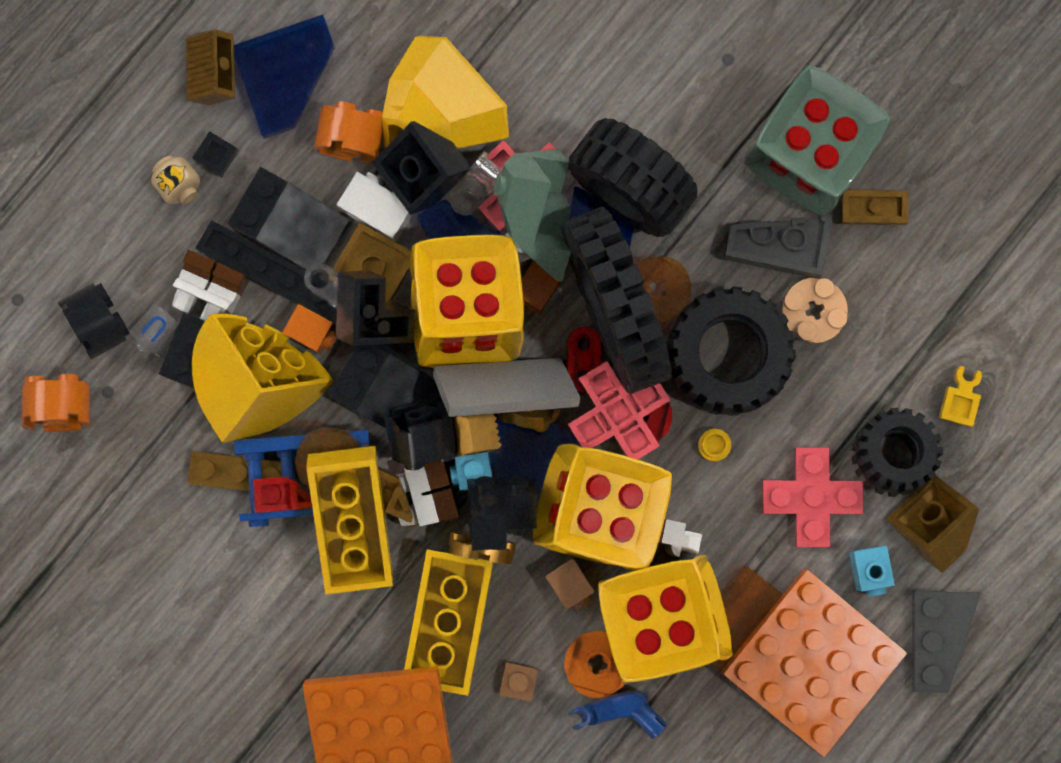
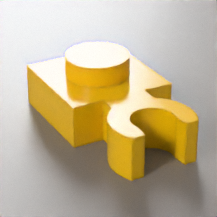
[938,366,982,428]

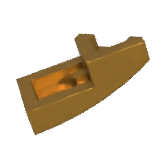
[379,467,413,523]

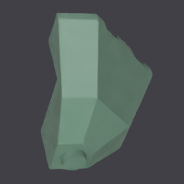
[494,149,571,281]

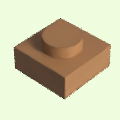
[499,662,539,702]

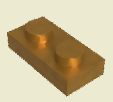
[841,190,908,225]

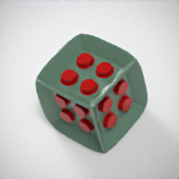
[743,65,891,216]

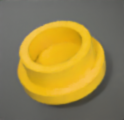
[698,429,731,462]

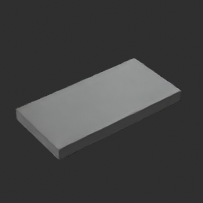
[433,358,580,417]

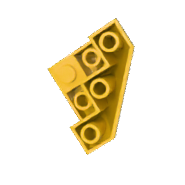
[382,36,509,149]

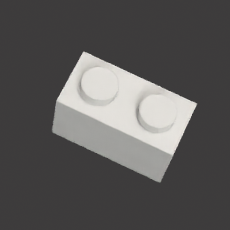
[337,172,413,242]

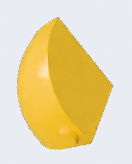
[192,314,334,443]

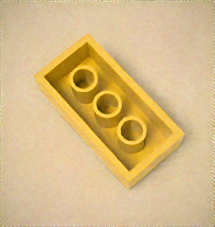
[306,446,393,595]
[404,549,494,696]

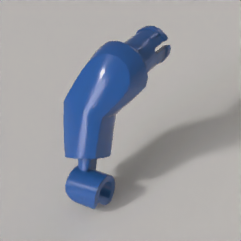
[568,691,667,739]

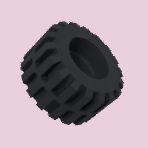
[851,408,943,497]

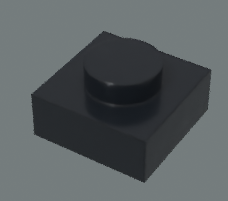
[192,131,239,178]

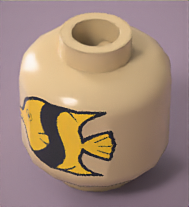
[151,156,200,205]

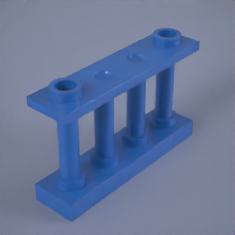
[234,430,370,527]

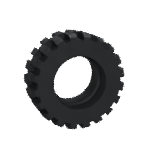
[568,118,698,237]
[667,286,796,416]

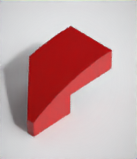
[252,477,312,513]

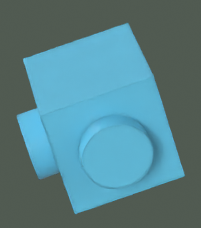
[450,452,493,492]
[849,546,895,597]

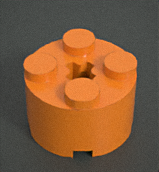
[314,101,383,163]
[22,374,90,432]

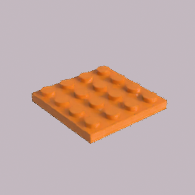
[721,568,907,757]
[303,666,453,763]

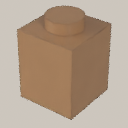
[545,558,594,612]

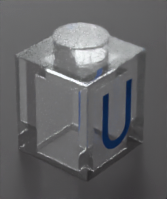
[129,303,179,358]

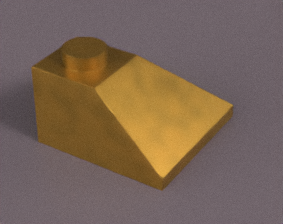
[886,475,979,573]

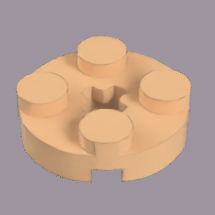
[781,278,848,344]

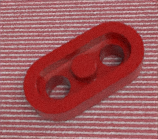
[566,327,601,394]

